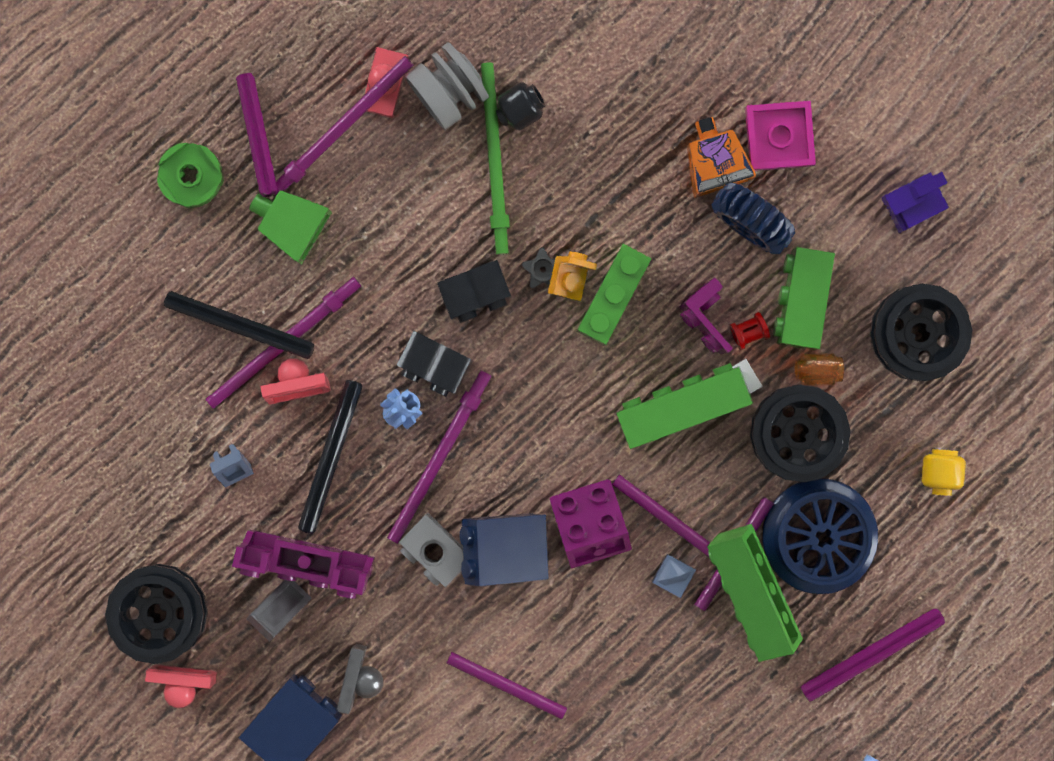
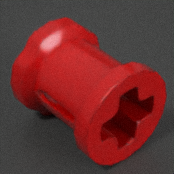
[729,312,771,351]

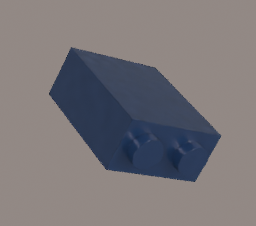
[460,513,549,586]
[238,674,342,761]

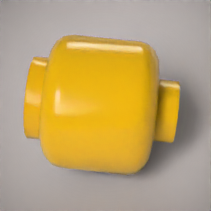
[921,449,966,496]

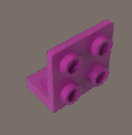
[679,277,733,355]
[550,479,632,569]

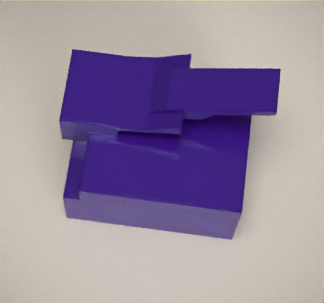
[881,172,949,233]

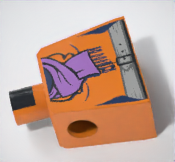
[687,117,756,198]

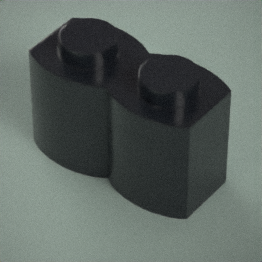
[437,260,512,323]
[397,331,473,397]

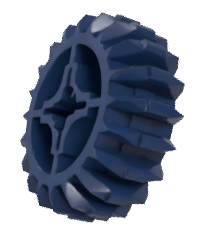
[711,183,795,254]

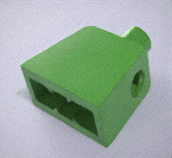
[249,190,332,264]

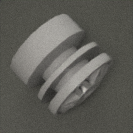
[404,42,489,131]

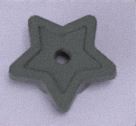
[522,248,555,288]

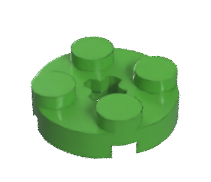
[157,143,224,208]

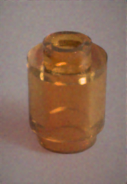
[794,353,844,386]

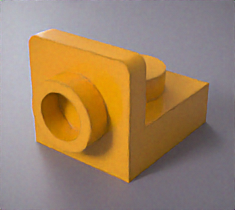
[548,251,597,301]

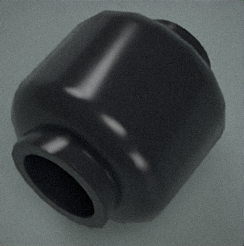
[496,82,546,130]

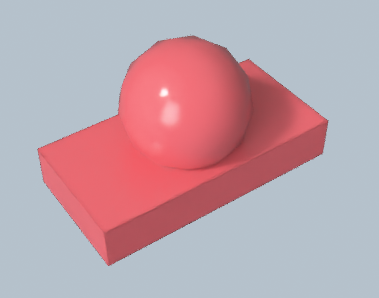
[365,47,409,118]
[260,358,331,405]
[145,664,217,708]

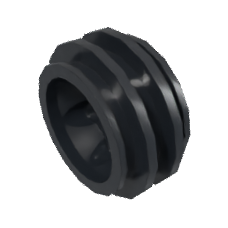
[870,283,972,381]
[750,384,851,482]
[105,564,208,664]

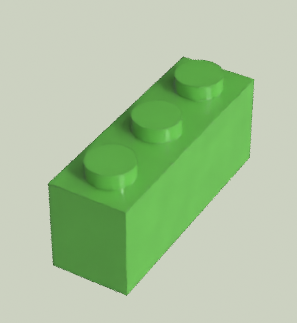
[576,244,652,346]
[773,247,835,350]

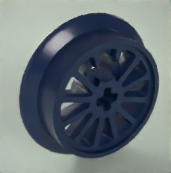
[762,478,878,594]

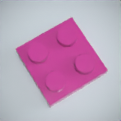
[745,101,816,171]

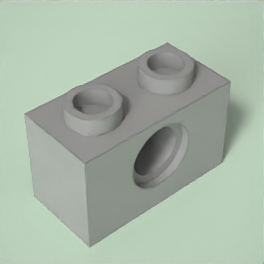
[399,512,464,588]

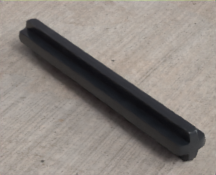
[164,291,315,359]
[298,380,362,534]

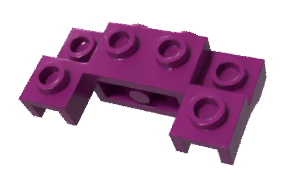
[232,529,375,599]

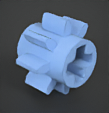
[380,388,422,429]

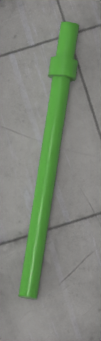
[481,62,510,255]

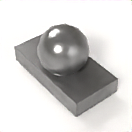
[246,580,312,642]
[337,644,383,714]

